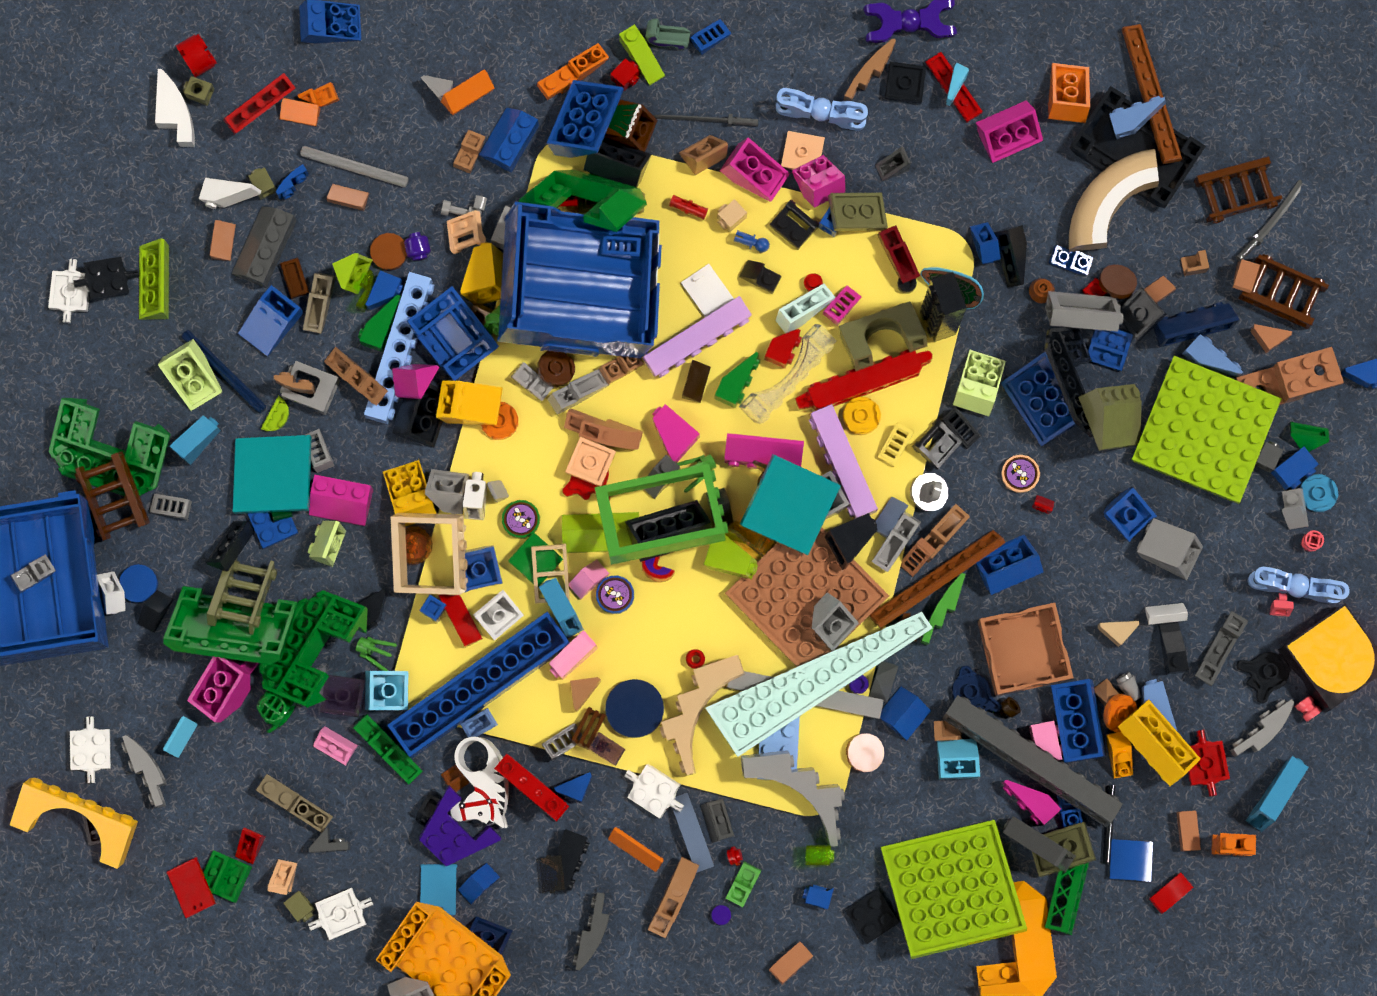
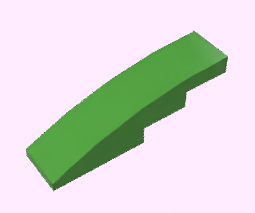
[921,573,965,645]

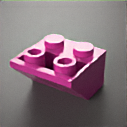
[792,155,845,208]

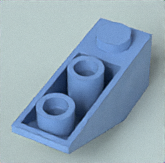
[1109,96,1166,139]
[1183,334,1243,377]

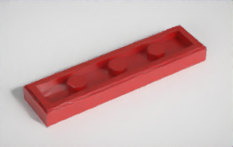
[925,52,983,123]

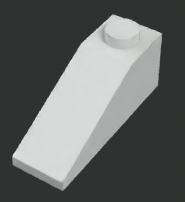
[199,178,261,209]

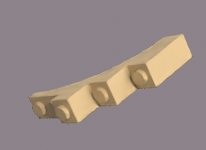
[659,655,745,776]

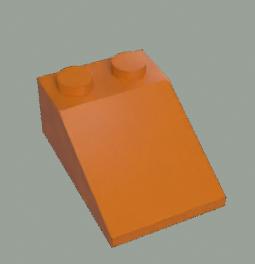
[1048,63,1090,123]

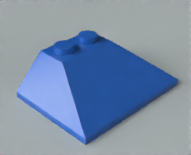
[407,286,499,381]

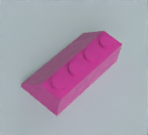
[724,433,804,469]

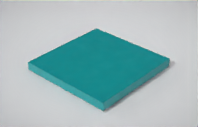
[233,435,312,514]
[740,454,841,555]

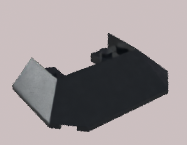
[1045,327,1094,437]

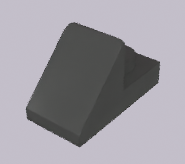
[309,827,350,853]

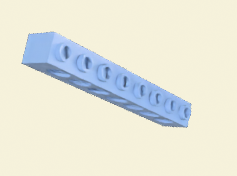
[364,272,435,424]

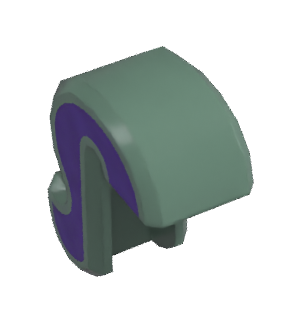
[645,19,690,49]

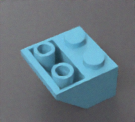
[937,739,980,780]

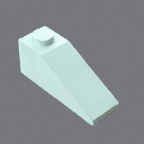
[776,284,835,333]

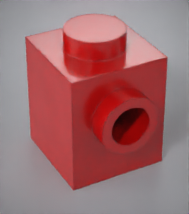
[610,58,639,91]

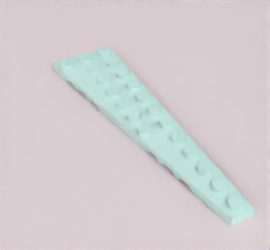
[705,612,932,757]

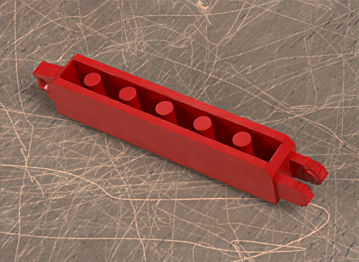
[795,350,933,411]

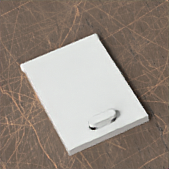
[681,264,734,317]

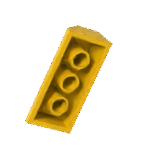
[1118,699,1201,786]

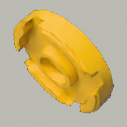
[843,397,881,435]

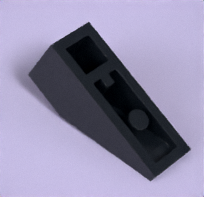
[994,225,1027,287]
[1158,622,1189,675]

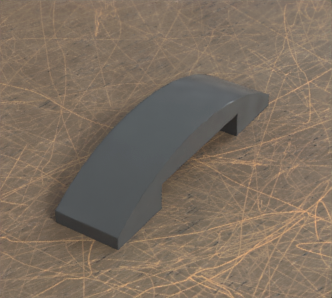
[1194,611,1248,686]

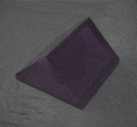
[320,675,366,718]

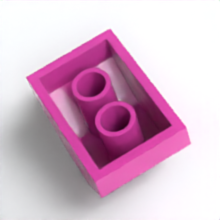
[187,657,259,722]

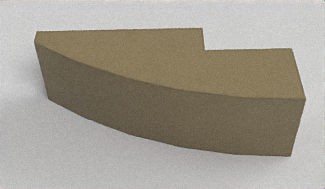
[303,272,336,334]

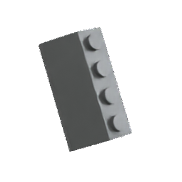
[232,206,297,288]

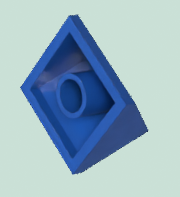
[880,686,931,741]

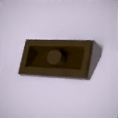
[682,360,711,403]

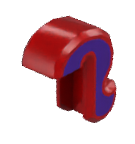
[642,556,675,582]

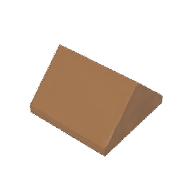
[679,135,728,175]

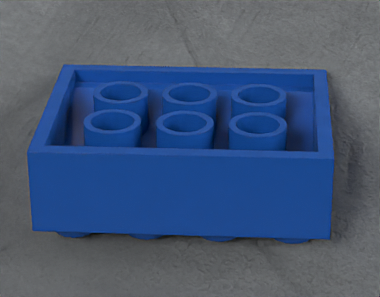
[547,80,624,158]
[1001,352,1076,446]

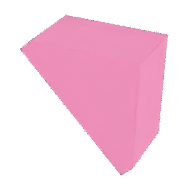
[569,560,609,599]

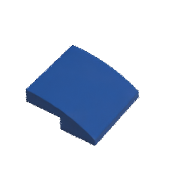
[1088,329,1133,371]
[1110,839,1153,882]

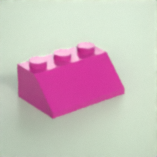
[976,100,1043,163]
[309,475,373,526]

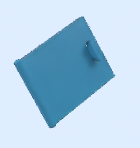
[420,864,457,915]

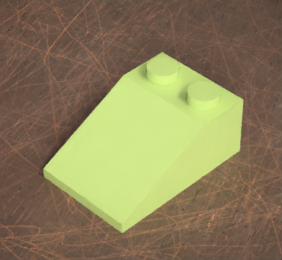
[158,339,222,411]
[308,521,346,567]

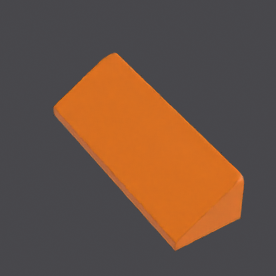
[441,69,494,115]
[608,827,664,872]

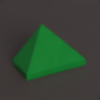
[1290,422,1329,452]

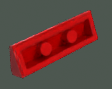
[438,594,483,648]

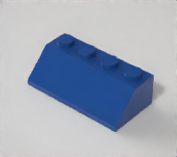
[1051,679,1106,763]

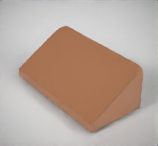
[327,184,369,211]
[210,220,236,261]
[1145,276,1176,303]
[1177,811,1201,852]

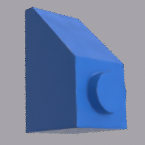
[970,222,1001,264]
[365,271,404,310]
[1341,359,1377,389]

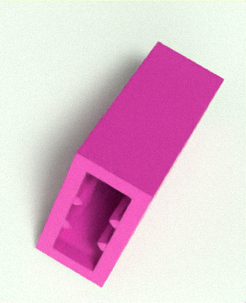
[652,404,700,463]

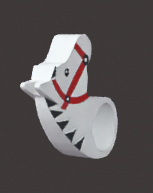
[450,737,509,828]

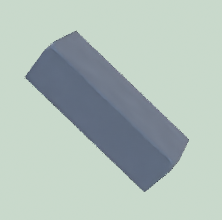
[875,497,909,539]

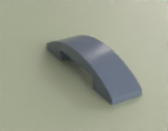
[672,793,714,873]

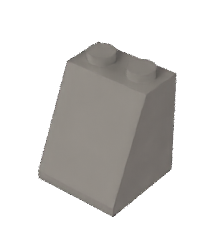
[1137,518,1203,580]

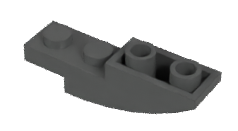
[573,892,610,971]

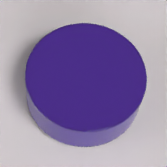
[849,675,869,694]
[711,905,731,925]

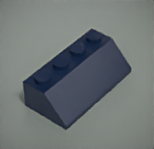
[1154,302,1239,348]

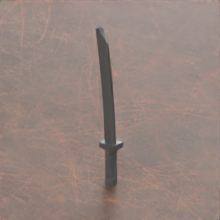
[653,114,758,127]
[1236,180,1302,261]

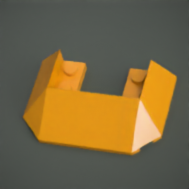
[976,881,1057,996]

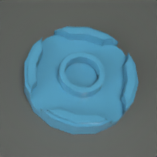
[1300,474,1338,512]

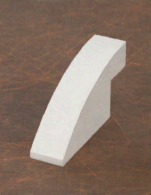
[155,69,195,147]

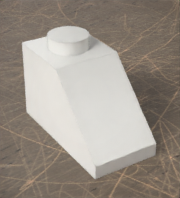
[97,572,125,615]

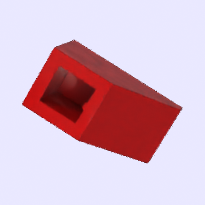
[764,329,802,368]

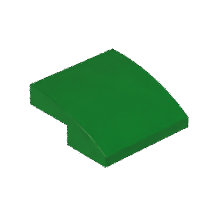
[508,532,563,588]
[203,850,252,903]

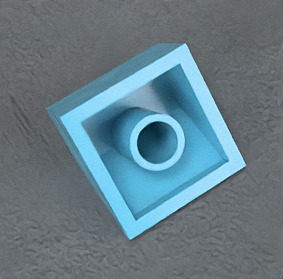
[365,671,408,710]

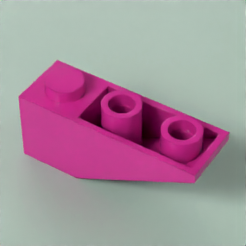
[1002,780,1061,826]

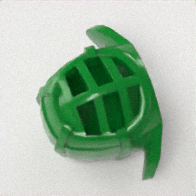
[256,691,297,733]

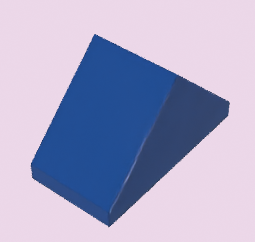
[554,772,592,802]
[458,863,500,904]

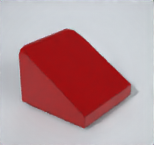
[1032,495,1054,514]

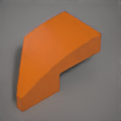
[298,82,339,107]

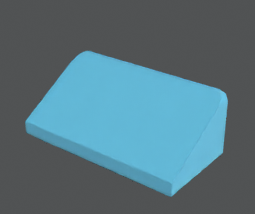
[163,716,198,758]

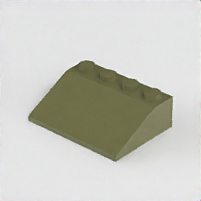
[1078,384,1142,451]

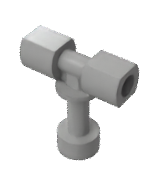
[441,195,487,235]

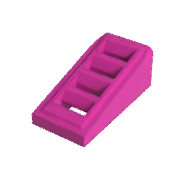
[823,285,862,326]

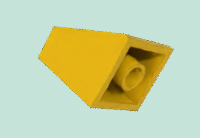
[460,242,503,305]

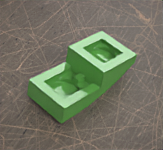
[725,861,762,907]

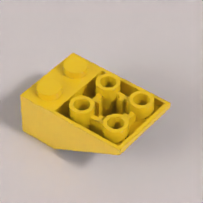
[436,381,503,425]
[383,460,437,527]

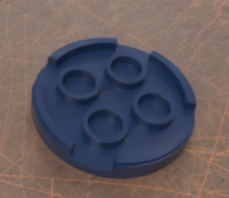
[605,679,664,738]

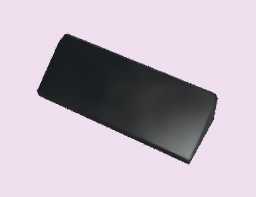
[206,521,254,572]

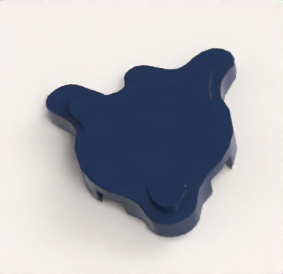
[952,666,1001,712]

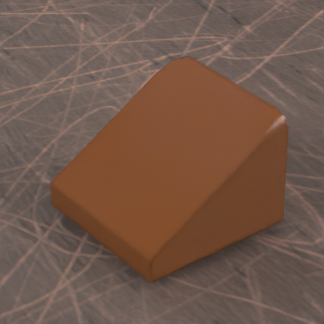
[441,764,470,792]

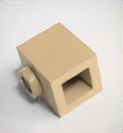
[717,199,747,232]

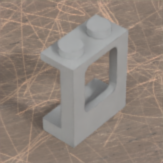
[280,361,340,415]

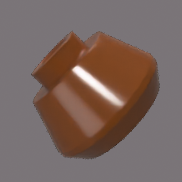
[1029,278,1055,303]

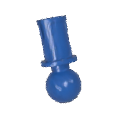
[734,230,770,253]

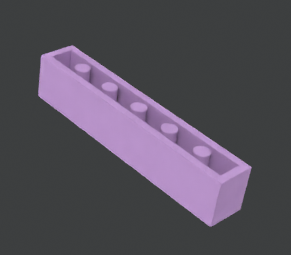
[642,296,752,378]
[809,404,878,519]

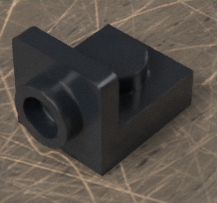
[416,794,440,827]

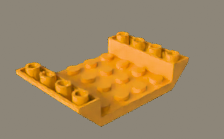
[376,902,511,996]

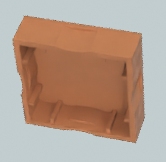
[978,603,1073,697]

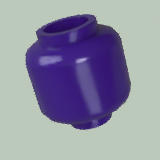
[404,232,431,261]

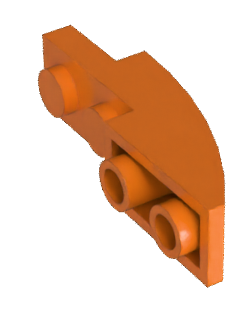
[537,43,609,100]

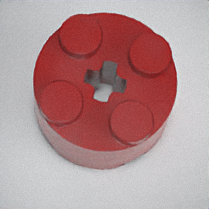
[175,34,217,78]

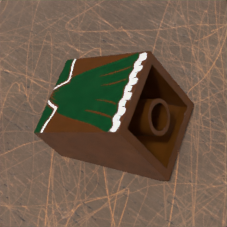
[604,100,658,152]

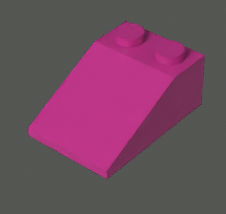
[720,137,790,202]

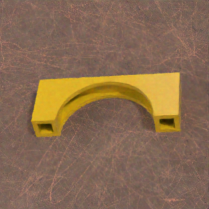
[10,778,138,869]

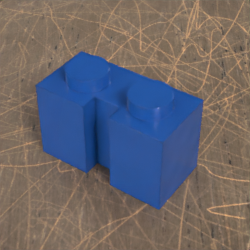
[1271,447,1319,490]

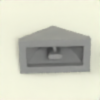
[421,75,453,101]

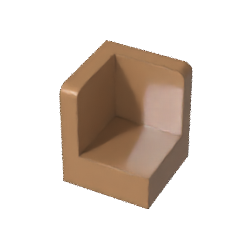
[1181,250,1209,276]
[934,720,962,741]

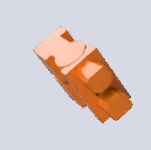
[1212,833,1256,857]

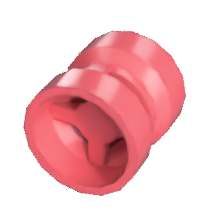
[1301,530,1324,552]
[1295,695,1322,722]

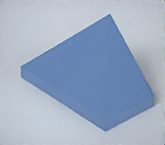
[460,708,498,737]

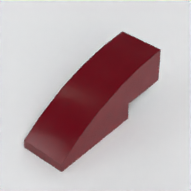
[877,225,920,284]

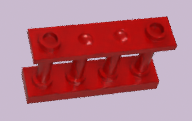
[494,754,569,822]

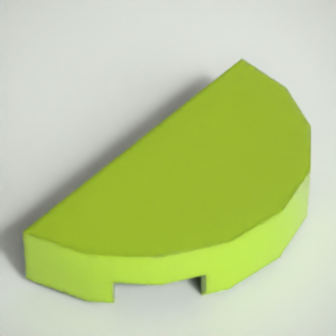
[261,395,289,432]

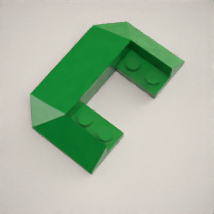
[519,170,647,232]
[49,398,171,496]
[259,590,368,708]

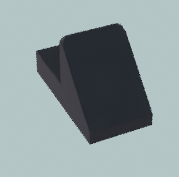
[739,260,782,294]

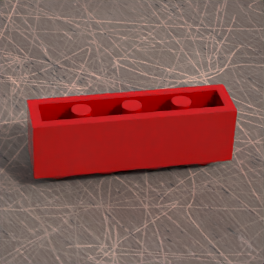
[223,73,295,135]

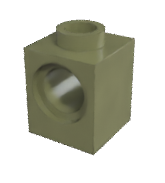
[183,76,214,106]
[248,167,276,200]
[284,891,315,923]

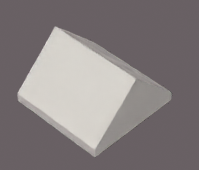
[473,590,524,640]

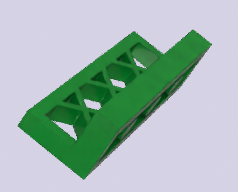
[1045,863,1089,935]

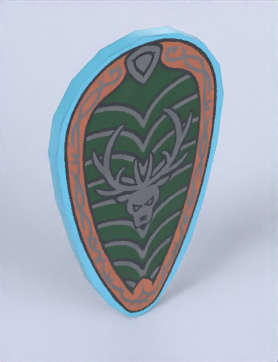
[921,267,984,309]

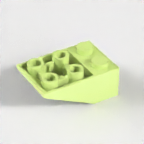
[953,350,1006,416]

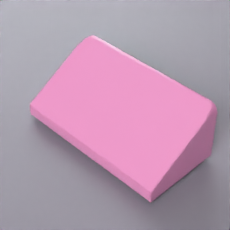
[313,726,358,766]

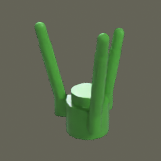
[676,454,716,493]
[356,637,397,671]

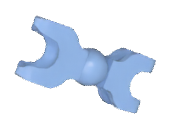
[776,88,868,131]
[1248,567,1349,604]

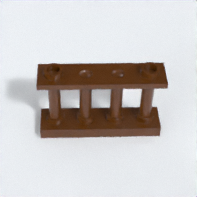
[1194,156,1283,224]
[1238,254,1329,329]
[75,451,150,541]

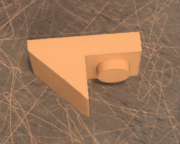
[268,859,297,895]

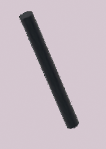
[1103,785,1116,864]

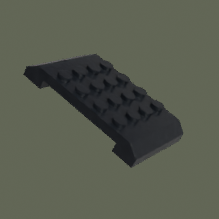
[1070,86,1206,209]

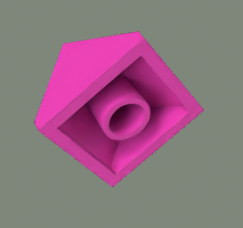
[392,364,439,399]

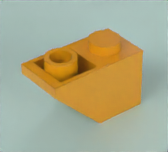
[1107,732,1133,779]

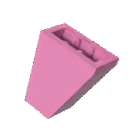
[549,630,598,680]

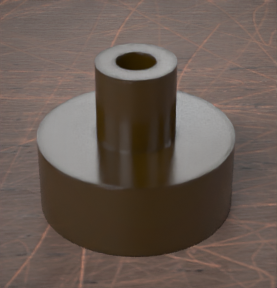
[1000,697,1021,718]

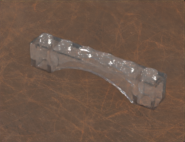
[739,324,836,424]

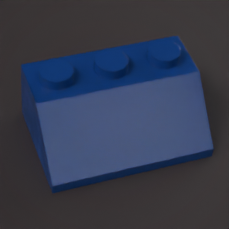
[479,108,539,173]
[975,535,1044,595]

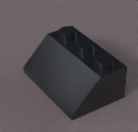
[583,137,652,187]
[392,384,443,448]

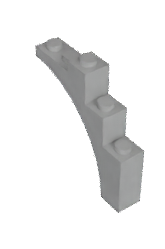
[741,750,845,847]

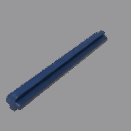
[181,330,266,413]

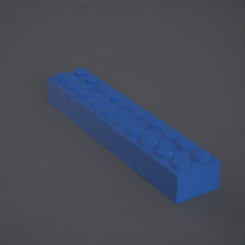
[387,611,570,759]

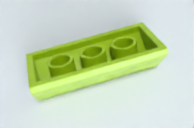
[139,238,169,320]
[562,512,639,553]

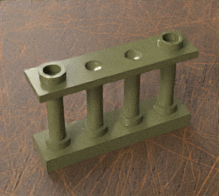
[207,558,277,634]

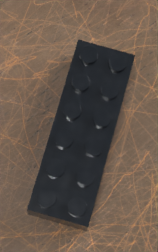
[920,272,967,342]

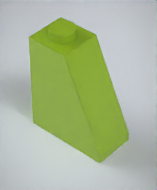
[704,535,758,580]

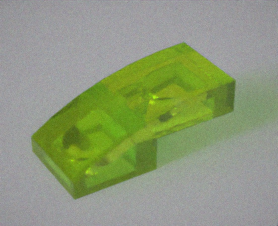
[356,270,374,313]

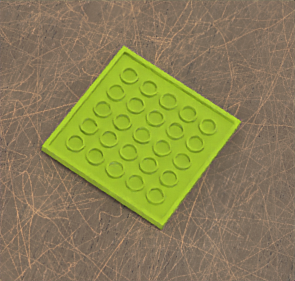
[1131,356,1282,504]
[881,820,1027,959]

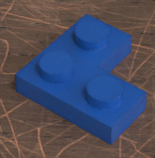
[248,512,299,549]

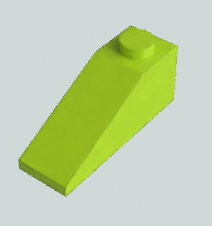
[619,24,665,86]

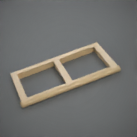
[531,543,570,603]

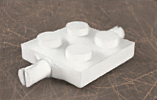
[48,259,90,323]
[70,717,111,783]
[624,764,684,818]
[308,888,373,940]

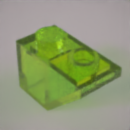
[805,845,834,867]

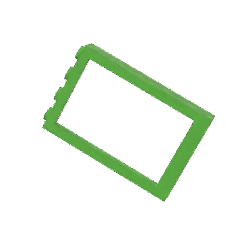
[595,464,728,565]

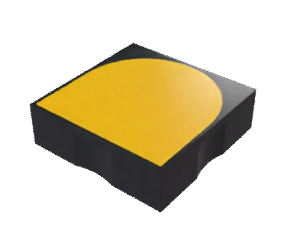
[1278,604,1377,713]

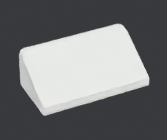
[1145,603,1188,625]

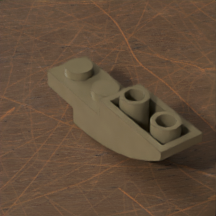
[256,773,333,833]

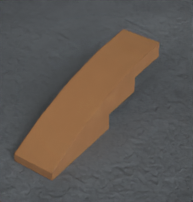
[844,39,896,101]
[324,347,388,406]

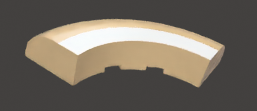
[1069,149,1159,252]

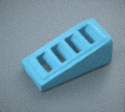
[946,63,969,106]

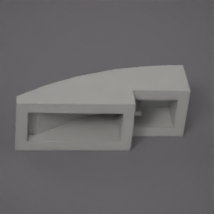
[547,369,610,415]
[872,511,921,572]

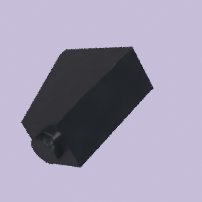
[825,513,878,570]

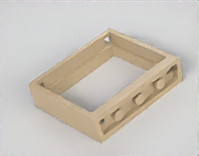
[391,513,468,595]

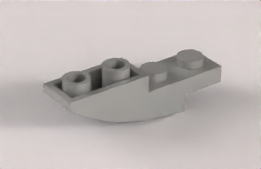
[1230,699,1294,757]
[121,735,167,808]

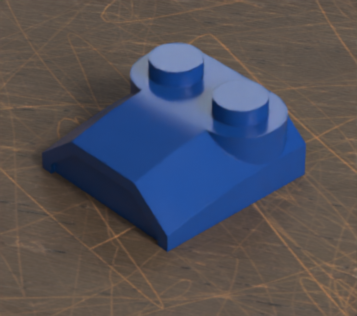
[1103,487,1157,542]
[465,545,503,592]

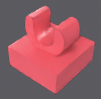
[1270,593,1294,617]

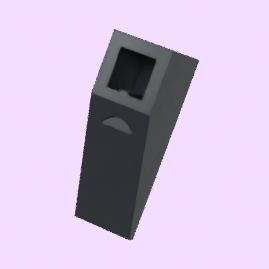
[558,829,590,894]

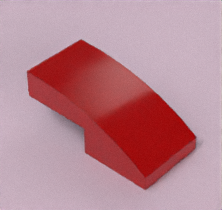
[1149,872,1194,914]

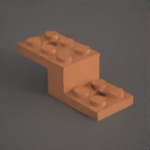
[1235,347,1344,405]

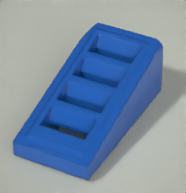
[690,19,731,55]
[601,235,641,260]

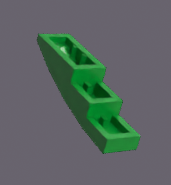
[353,713,423,784]

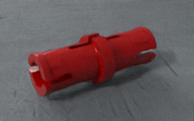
[669,195,708,220]

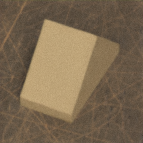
[1098,621,1139,647]

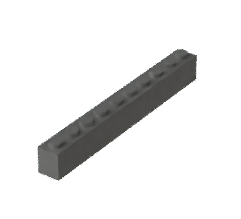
[942,695,1123,827]

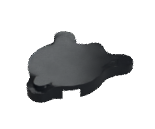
[1236,652,1291,704]

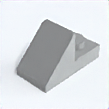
[1282,488,1309,530]

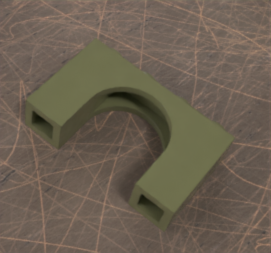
[839,301,928,371]

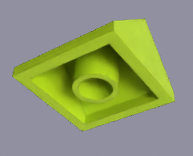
[332,253,373,294]

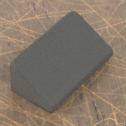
[701,799,734,843]

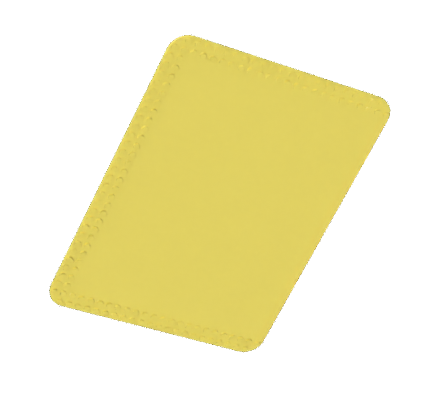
[395,145,974,816]

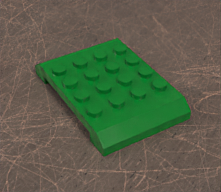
[163,586,297,665]

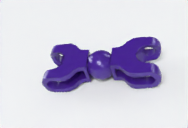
[863,0,957,43]

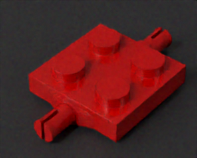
[1188,730,1230,797]

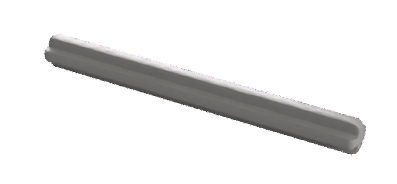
[300,146,408,187]

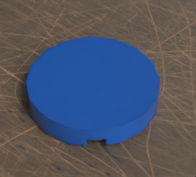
[119,564,158,603]

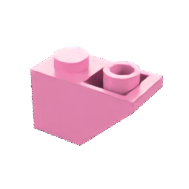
[1029,721,1063,761]

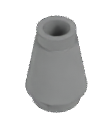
[1116,672,1142,701]

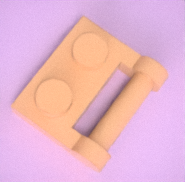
[447,210,486,254]

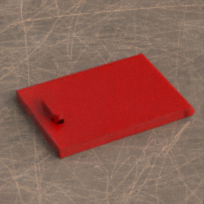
[167,857,216,918]

